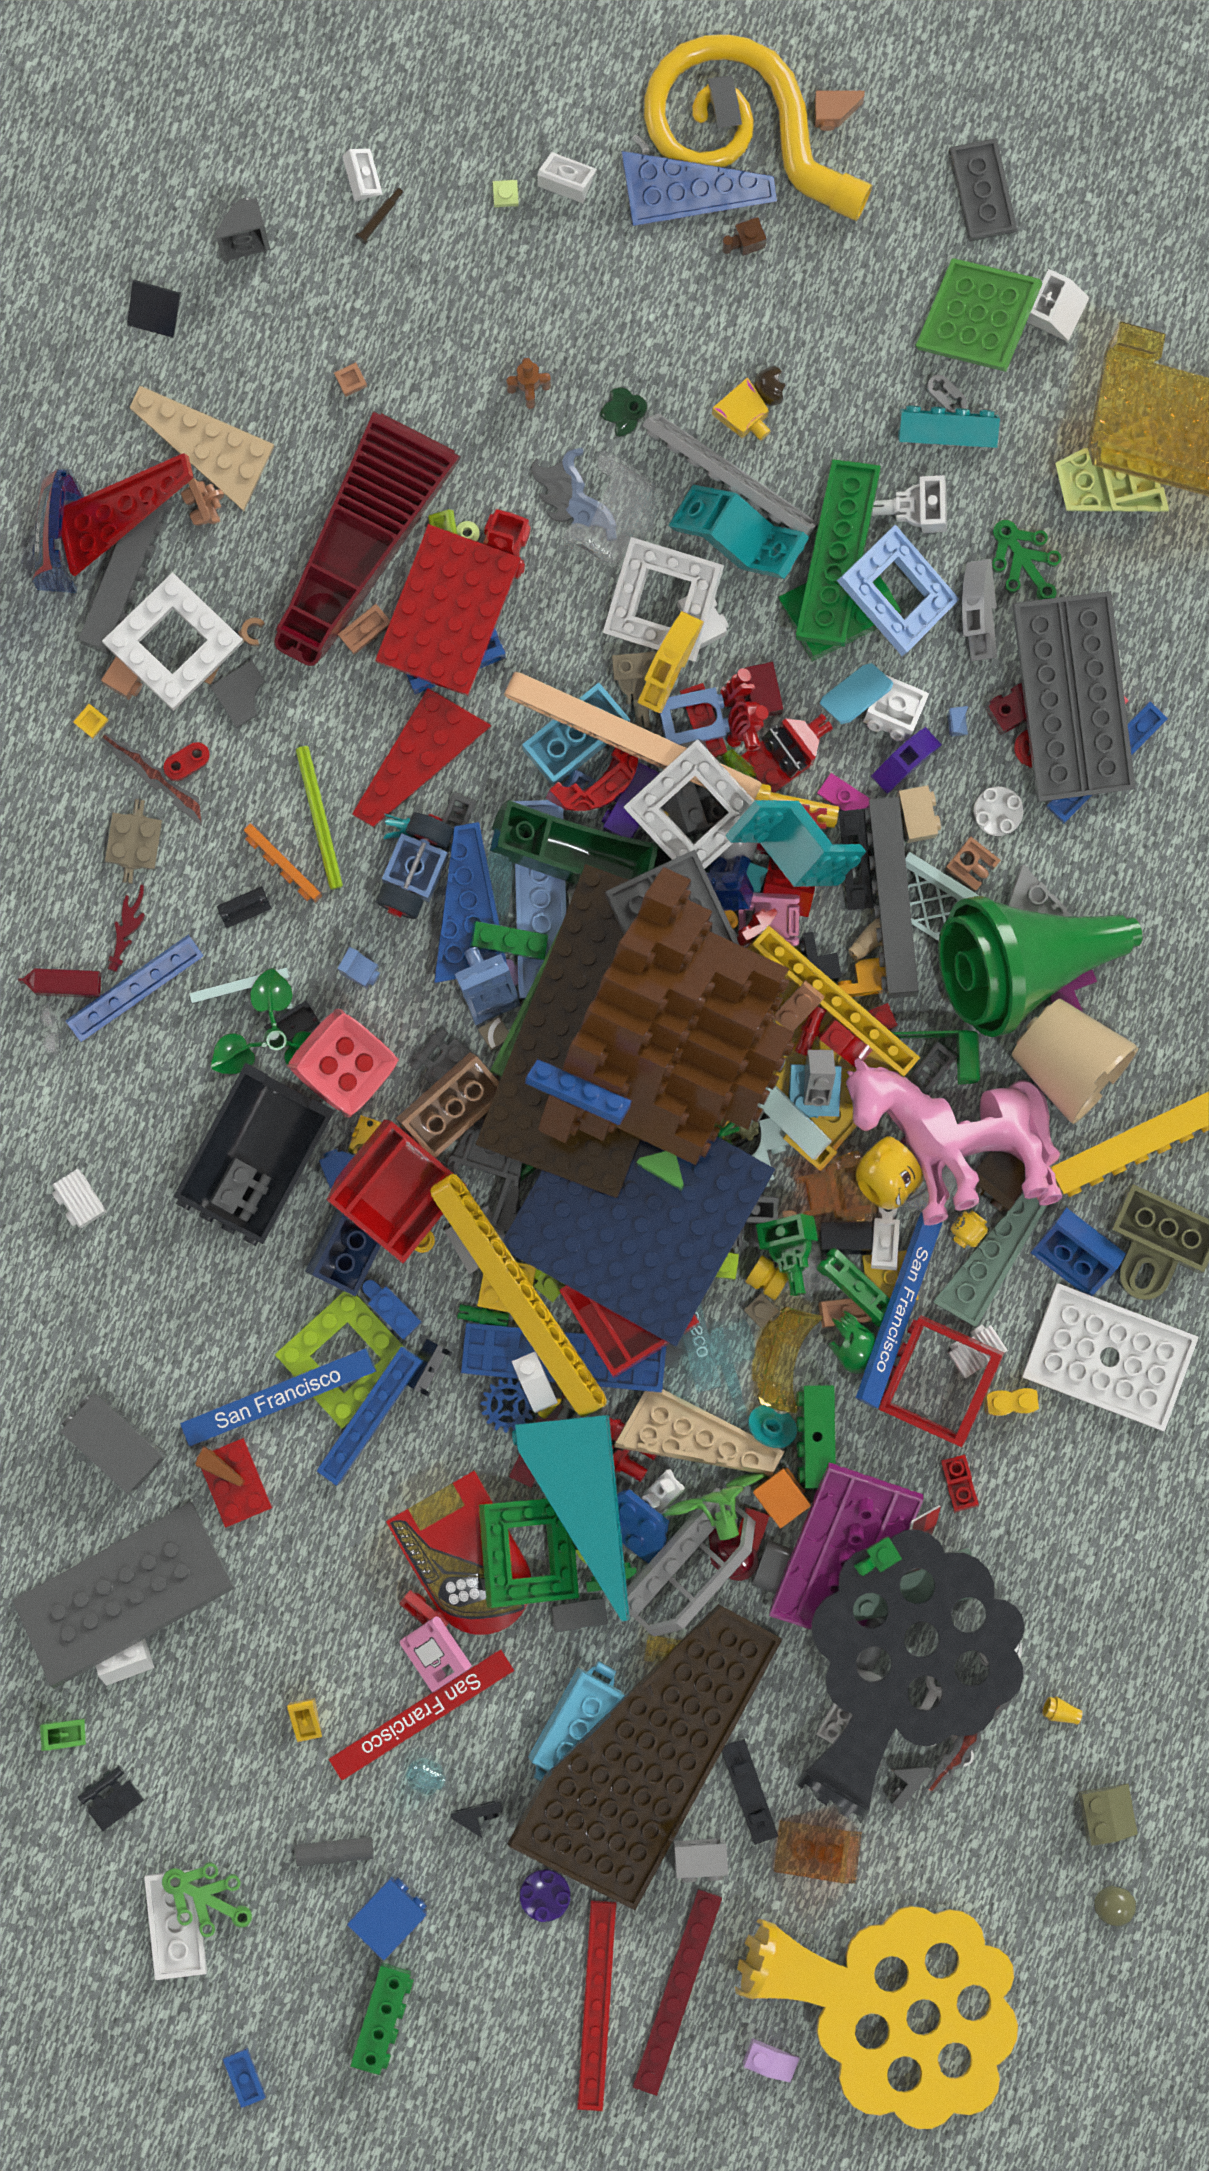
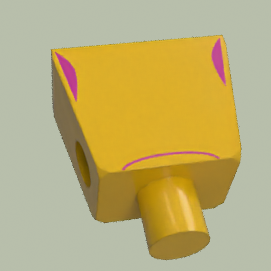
[712,378,771,441]

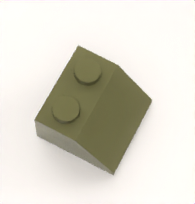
[1078,1783,1138,1846]

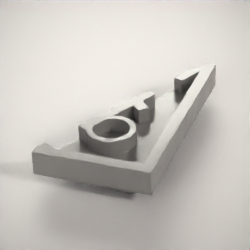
[1007,865,1072,916]

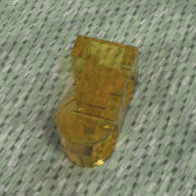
[644,1634,681,1662]

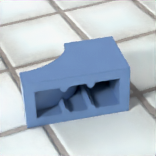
[337,947,380,989]

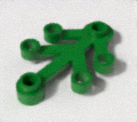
[992,520,1062,600]

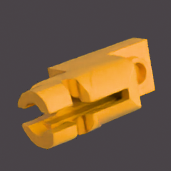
[837,957,885,997]

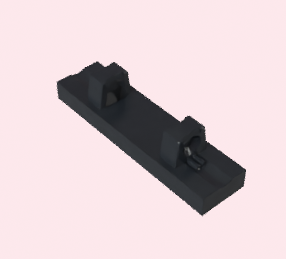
[722,1738,779,1845]

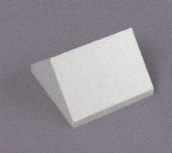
[537,152,597,203]

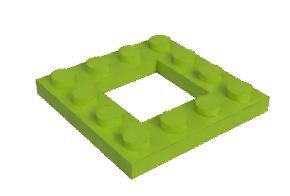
[275,1291,403,1429]

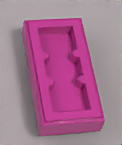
[817,773,870,811]

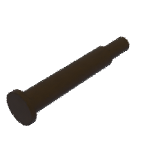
[355,187,403,245]

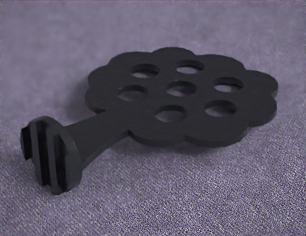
[796,1529,1025,1824]

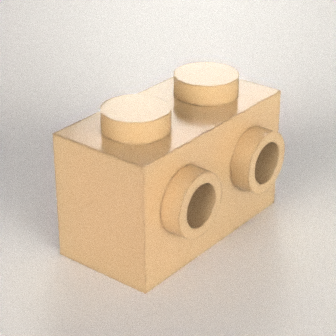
[897,785,941,843]

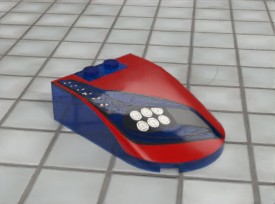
[33,468,85,593]

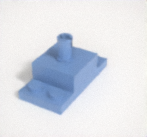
[455,947,521,1025]

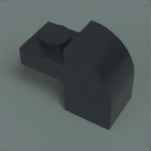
[799,932,842,981]

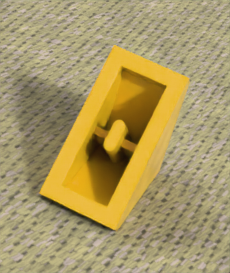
[287,1698,322,1742]

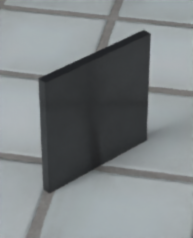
[127,280,181,338]

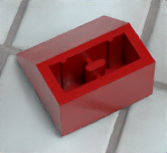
[762,856,815,917]

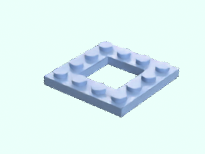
[837,525,959,656]

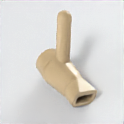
[849,919,882,962]

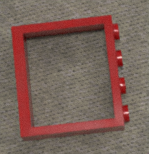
[878,1315,1004,1448]

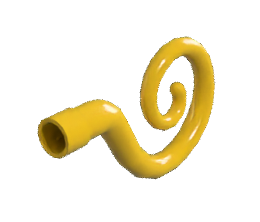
[644,34,872,221]

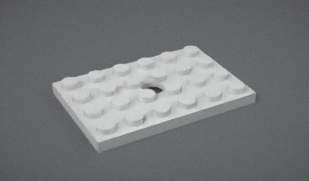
[1022,1283,1199,1431]

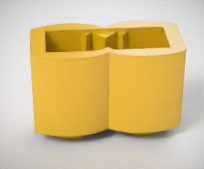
[984,1388,1039,1416]

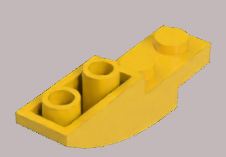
[637,611,704,713]

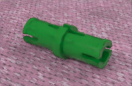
[457,1303,510,1327]

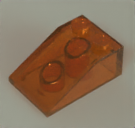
[774,1820,862,1884]

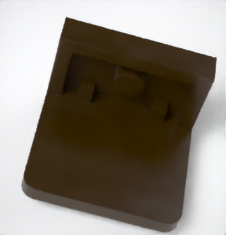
[975,1151,1025,1213]

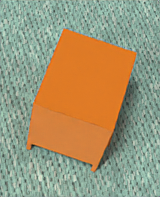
[753,1467,811,1529]

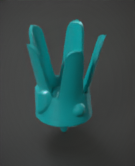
[383,813,413,839]

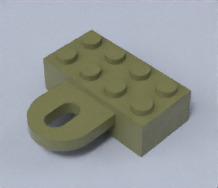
[1108,1184,1209,1300]

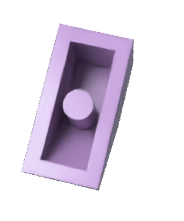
[743,2038,800,2082]

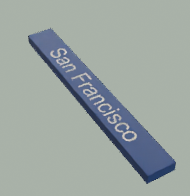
[856,1212,943,1408]
[180,1348,376,1447]

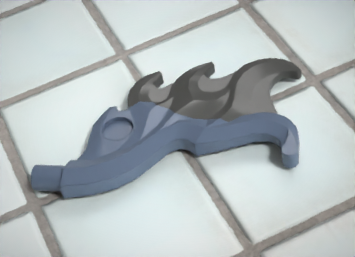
[531,448,616,541]

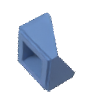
[947,706,968,737]

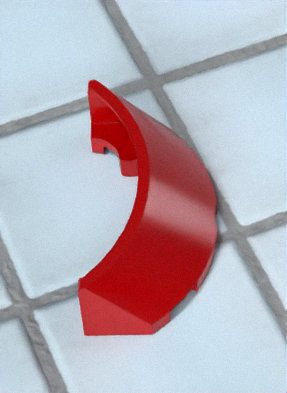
[546,747,638,811]

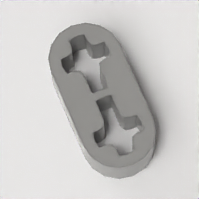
[927,375,967,412]

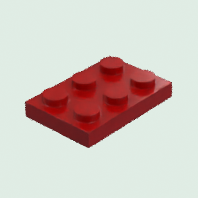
[197,1438,272,1528]

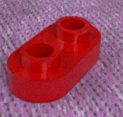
[163,742,210,781]

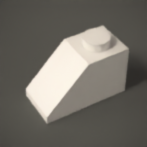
[512,1352,558,1413]

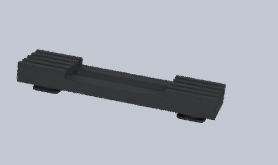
[838,809,874,910]

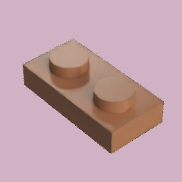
[338,604,390,655]
[774,980,825,1031]
[818,1299,872,1328]

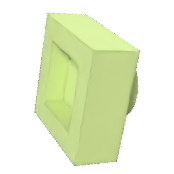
[493,180,519,207]

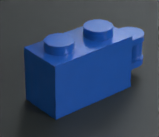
[363,1280,422,1340]

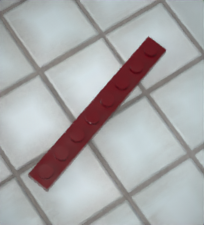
[633,1889,722,2096]

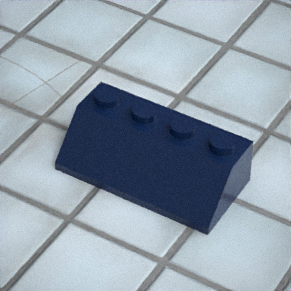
[305,1208,381,1297]

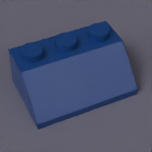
[1030,1208,1126,1296]

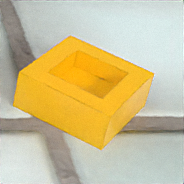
[73,704,109,739]

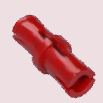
[794,1006,827,1056]

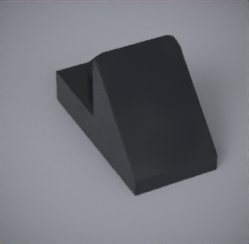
[450,1799,503,1838]

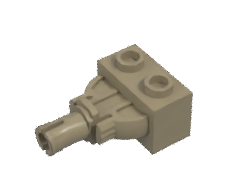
[611,651,657,728]

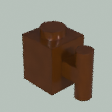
[722,217,767,256]

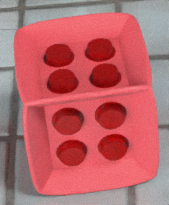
[287,1008,399,1118]

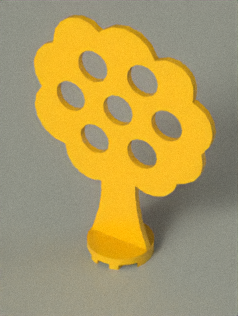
[735,1906,1018,2129]

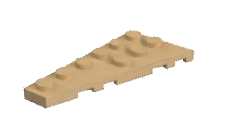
[130,386,274,512]
[615,1390,784,1476]

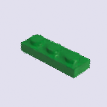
[470,921,548,960]

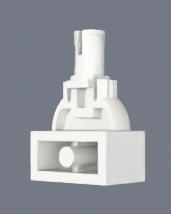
[872,475,947,533]

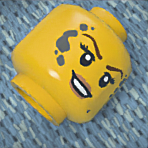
[950,1210,988,1248]

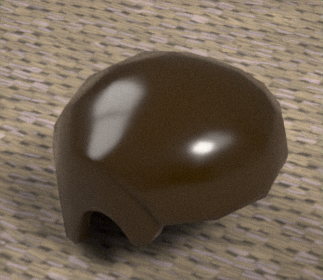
[754,365,786,406]

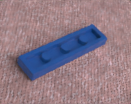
[525,1059,631,1125]

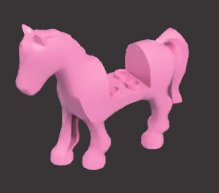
[846,1059,1062,1225]

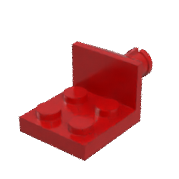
[740,713,833,793]

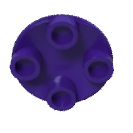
[520,1870,571,1922]

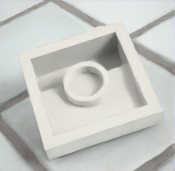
[863,675,929,741]

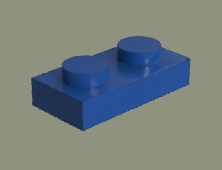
[223,2048,266,2108]

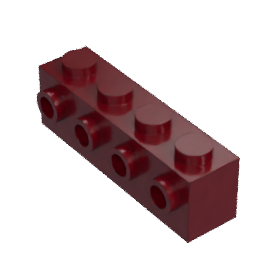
[986,683,1027,735]

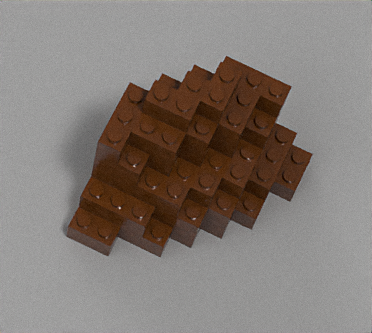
[538,867,795,1165]

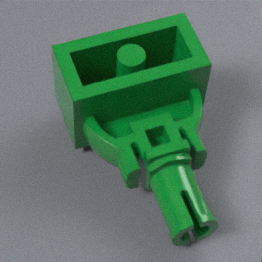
[756,1214,818,1296]

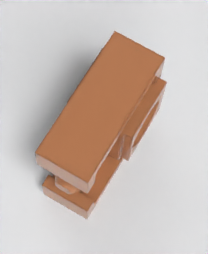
[945,837,1001,893]

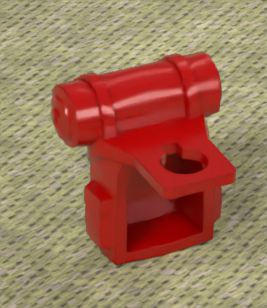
[482,509,531,580]

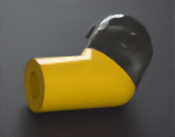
[537,1382,562,1419]

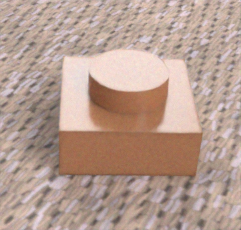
[334,363,367,397]

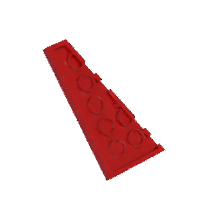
[56,453,194,577]
[352,688,492,828]

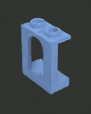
[659,687,730,744]

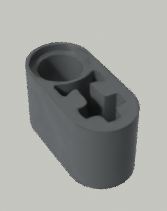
[751,1540,792,1594]

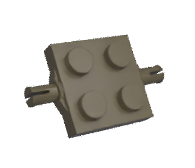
[105,799,162,884]

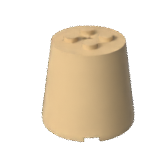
[1011,999,1138,1124]

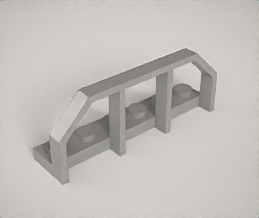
[627,1487,755,1637]

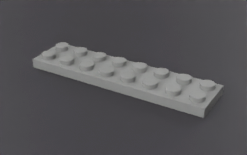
[643,413,819,536]

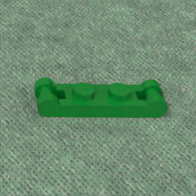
[817,1248,890,1327]

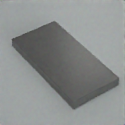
[949,138,1018,242]

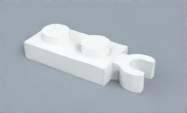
[871,1207,900,1270]

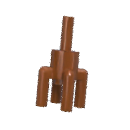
[506,358,551,409]

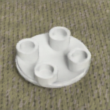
[974,787,1023,836]

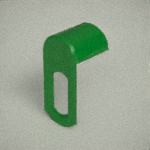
[892,1030,981,1085]

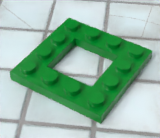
[479,1498,579,1608]

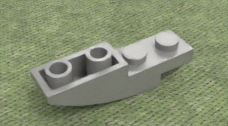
[962,559,997,661]

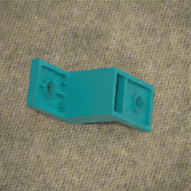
[668,485,809,579]
[725,800,866,887]

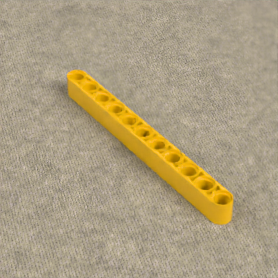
[431,1174,607,1417]

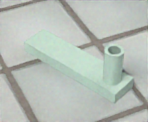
[189,968,292,1010]
[760,1086,832,1160]

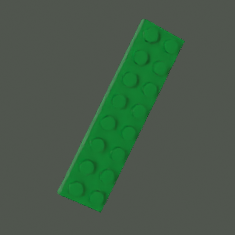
[796,459,881,647]

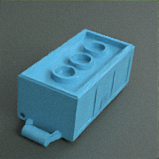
[528,1661,625,1782]

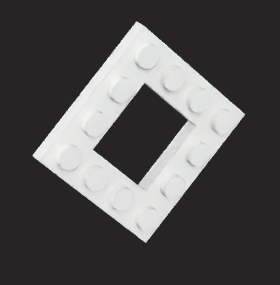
[603,537,724,661]
[102,572,244,711]
[624,739,754,869]

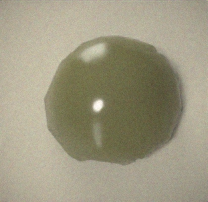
[1094,1886,1136,1926]

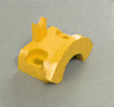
[348,1115,382,1154]

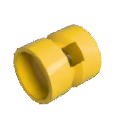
[745,1255,788,1301]

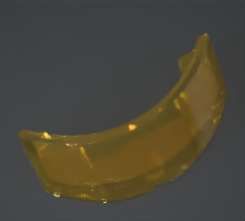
[752,1306,823,1413]

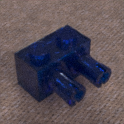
[706,856,754,911]

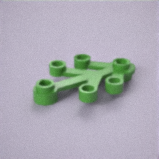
[162,1862,252,1937]

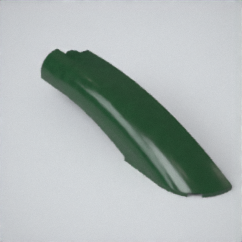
[490,800,733,911]

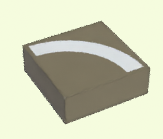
[478,1016,509,1051]

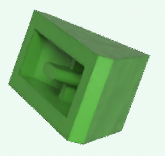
[637,1151,684,1191]
[40,1719,86,1751]

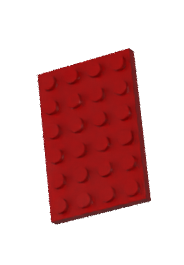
[375,524,521,697]

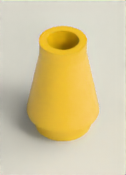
[1042,1696,1083,1725]

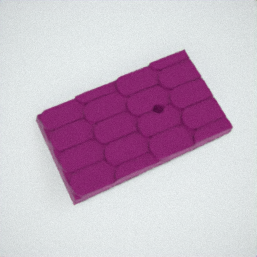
[769,1462,923,1630]

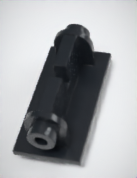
[761,725,808,778]
[217,886,272,929]

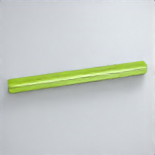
[296,746,343,890]

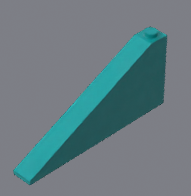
[512,1415,630,1621]

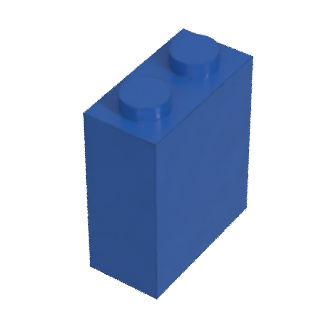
[347,1877,428,1961]

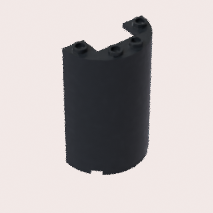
[173,1063,335,1246]

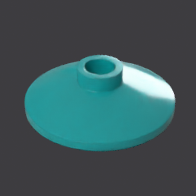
[748,1405,797,1448]

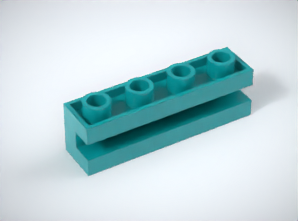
[898,405,1000,448]

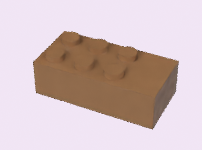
[395,1052,499,1158]

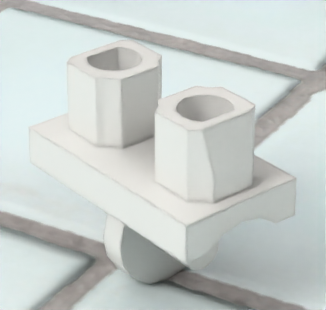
[640,1469,685,1514]

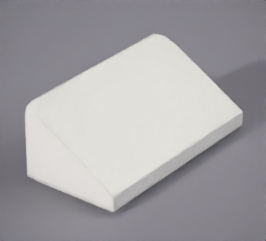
[343,149,382,201]

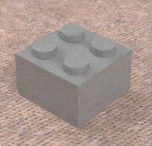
[673,1838,728,1882]

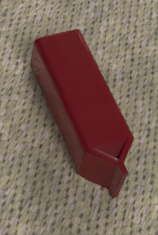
[18,968,102,998]

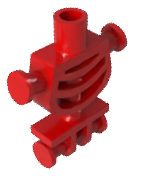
[720,668,769,751]

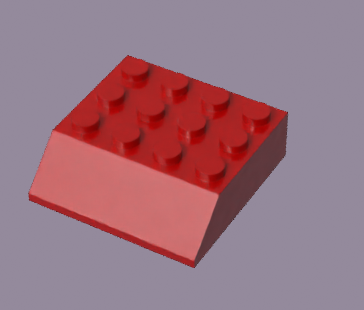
[326,1119,466,1264]
[559,1285,700,1378]

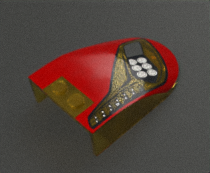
[386,1470,532,1635]

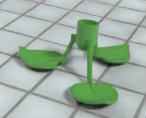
[662,1473,768,1540]

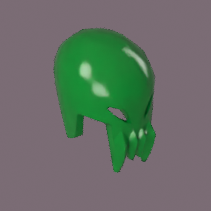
[828,1311,876,1375]

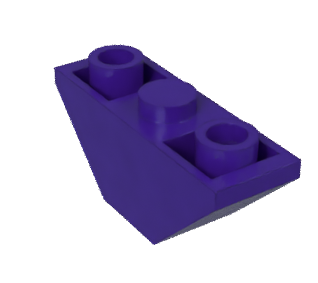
[871,727,942,794]

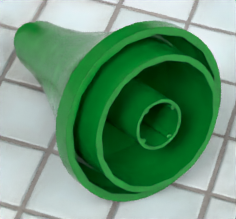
[938,896,1143,1037]

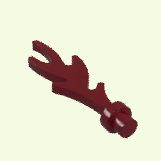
[107,884,145,972]

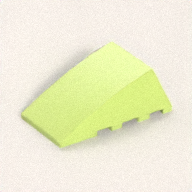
[1055,416,1169,512]

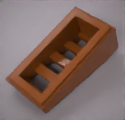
[195,1446,245,1486]

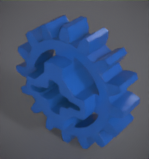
[481,1378,533,1433]

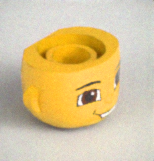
[856,1136,923,1210]

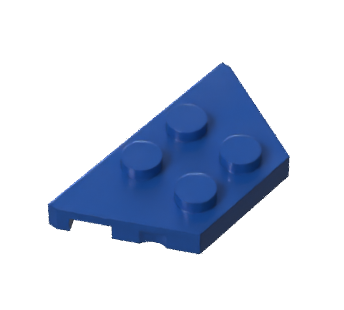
[617,1489,669,1564]

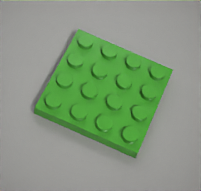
[916,258,1043,372]

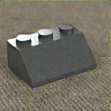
[215,197,271,262]

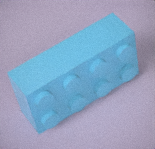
[522,683,631,786]

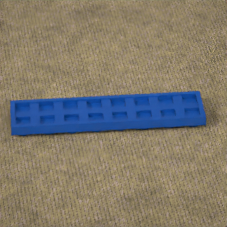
[461,1323,667,1393]

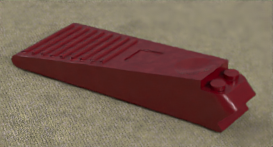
[274,412,461,666]

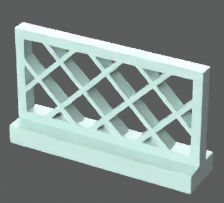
[905,852,979,941]

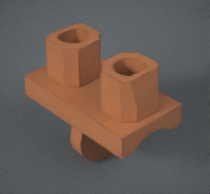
[181,479,224,526]

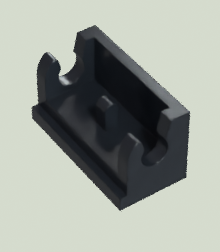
[264,1000,320,1042]
[820,1222,872,1255]
[407,1339,453,1397]

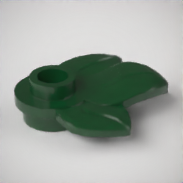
[599,387,648,437]

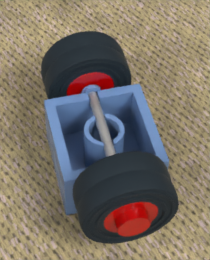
[376,812,454,919]

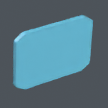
[820,663,893,724]

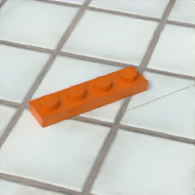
[244,823,322,903]

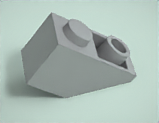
[804,1050,836,1106]

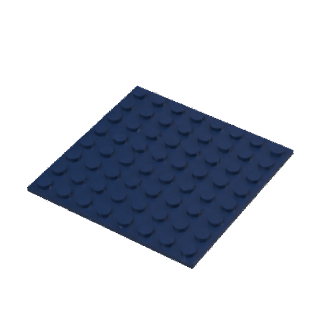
[503,1137,776,1347]

